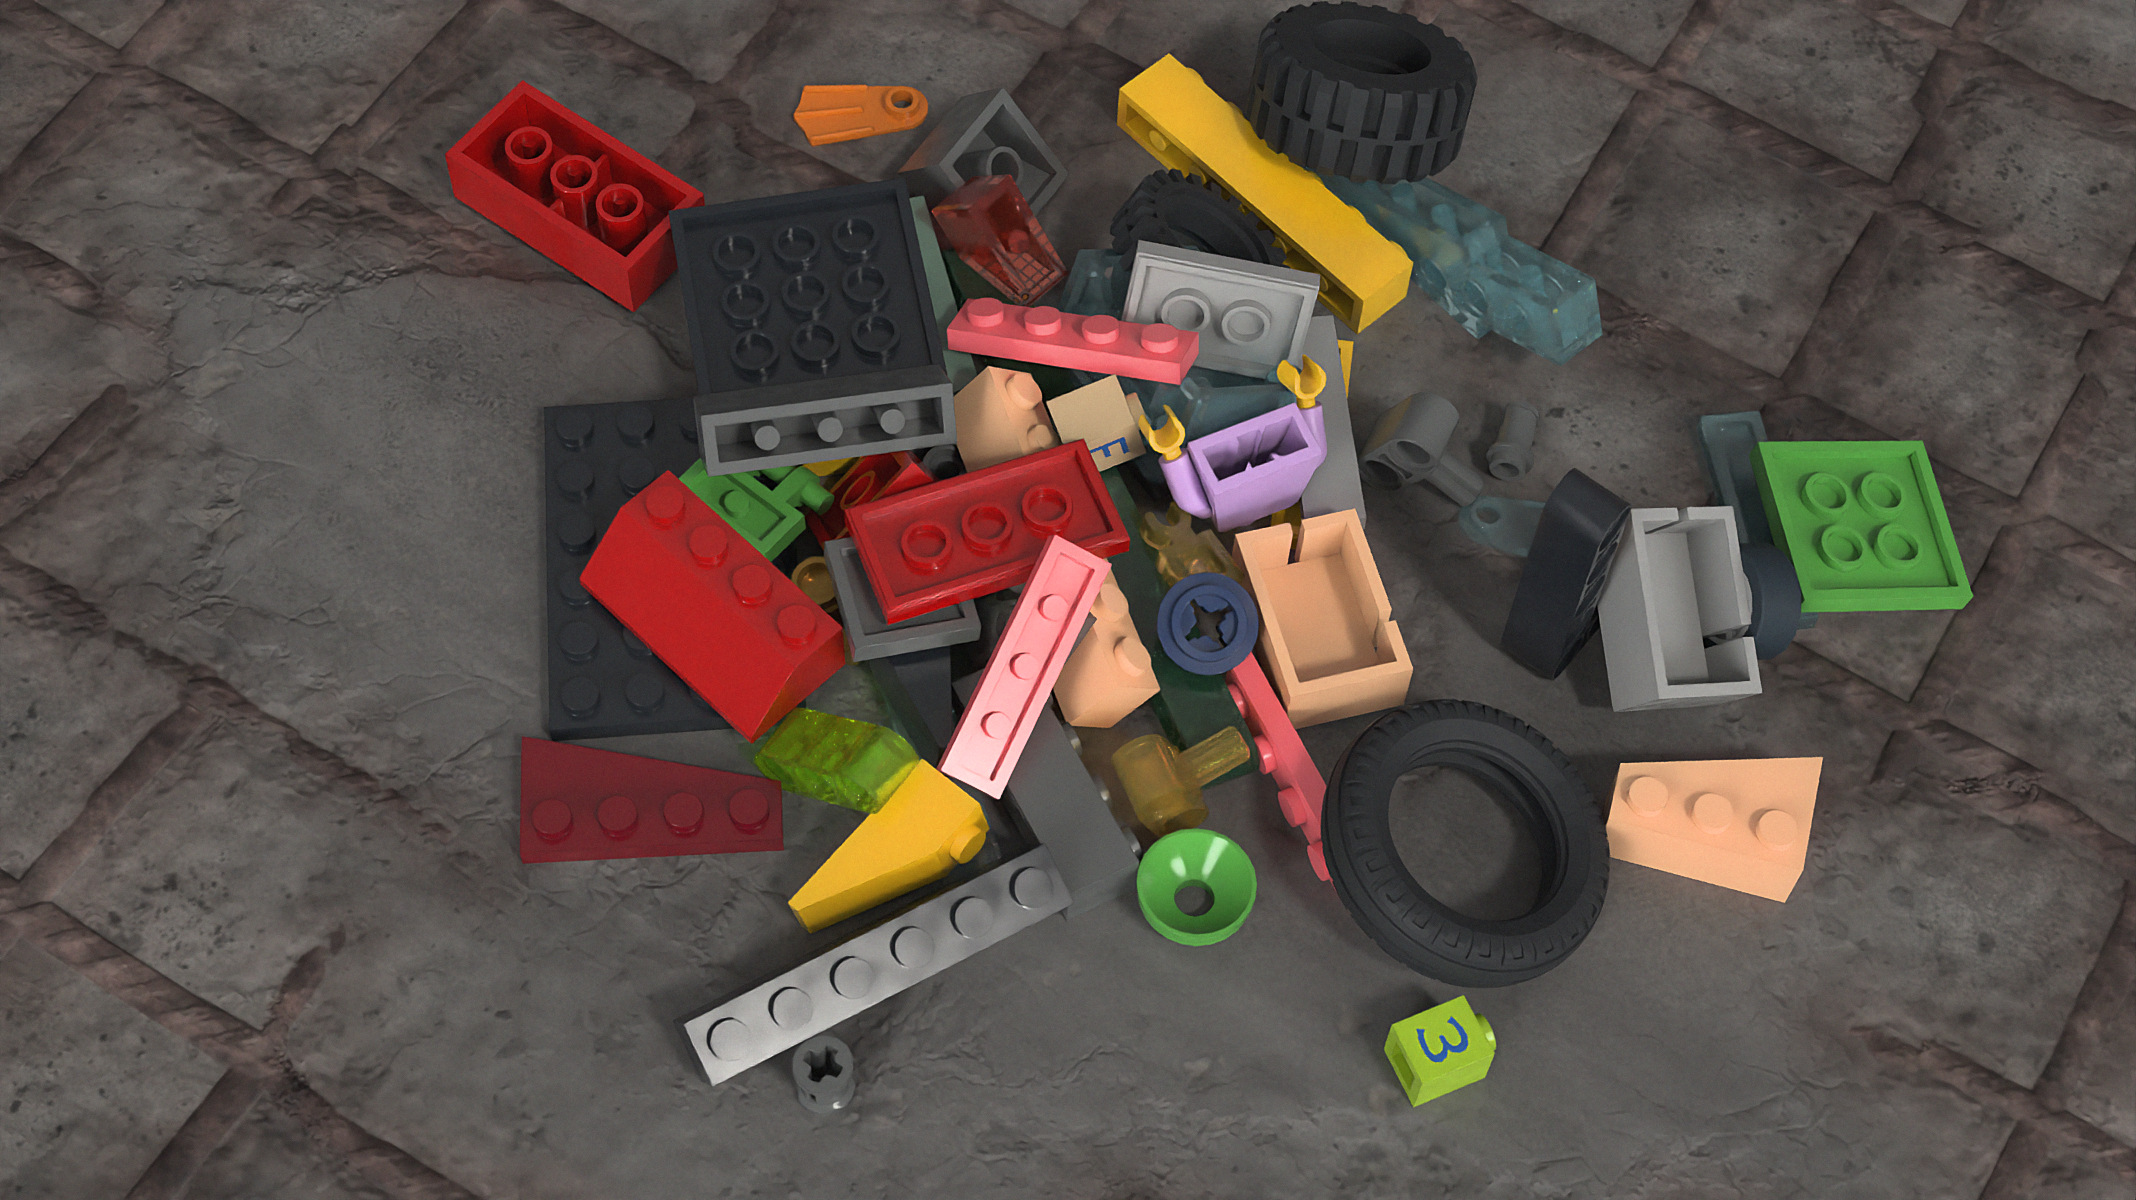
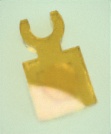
[1139,501,1245,609]

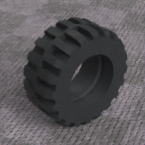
[1246,1,1478,185]

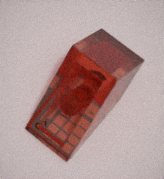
[931,174,1069,307]

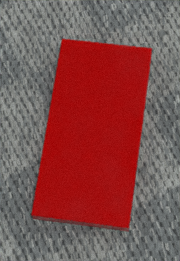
[844,438,1130,625]

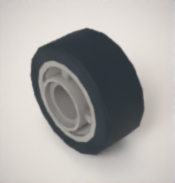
[1703,543,1801,660]

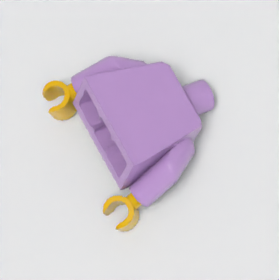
[1138,354,1327,532]

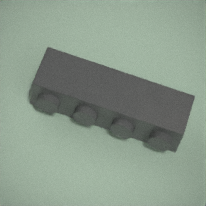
[693,364,957,477]
[951,668,1143,921]

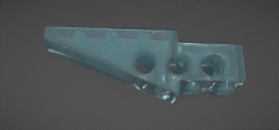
[1303,165,1603,367]

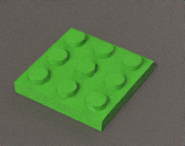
[1749,440,1973,613]

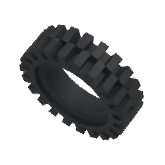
[1110,169,1290,271]

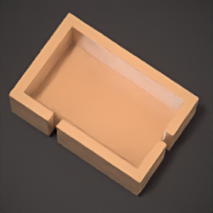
[1230,508,1413,729]

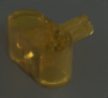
[1111,726,1250,838]

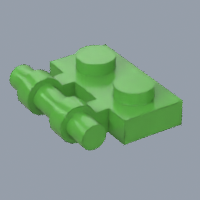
[678,458,835,562]

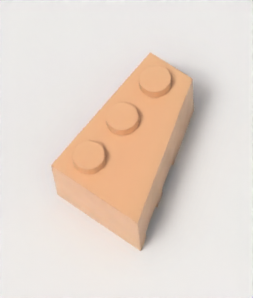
[1602,757,1823,903]

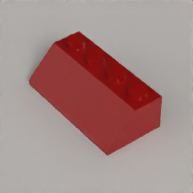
[579,470,845,744]

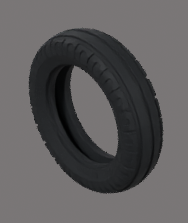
[1321,699,1610,988]

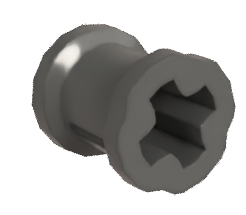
[792,1035,855,1117]

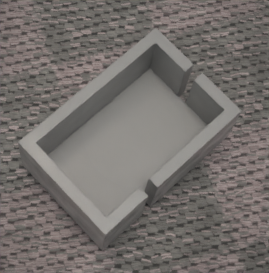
[1597,506,1762,712]

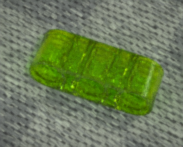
[753,708,919,814]

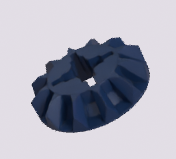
[1155,572,1259,676]

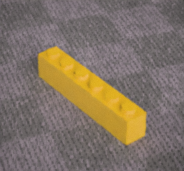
[1117,54,1414,335]

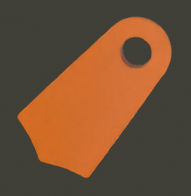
[793,85,928,146]

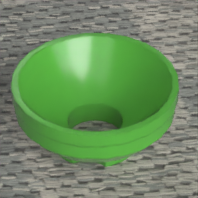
[1136,828,1257,946]

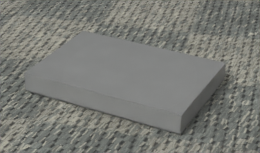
[1120,240,1320,382]

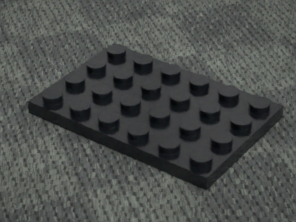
[544,398,808,741]

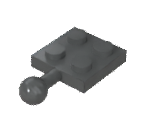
[824,537,1026,662]

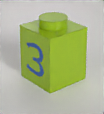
[1384,995,1496,1107]

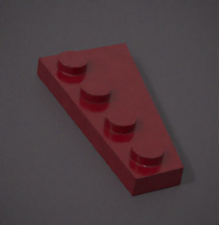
[520,736,784,864]

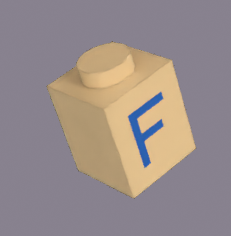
[1046,374,1148,472]

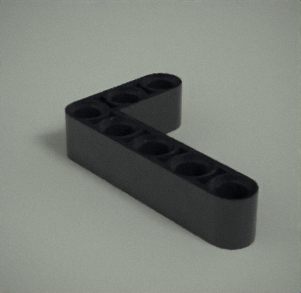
[1500,468,1632,681]

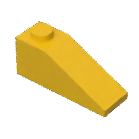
[788,758,990,934]

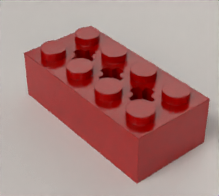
[445,80,705,312]

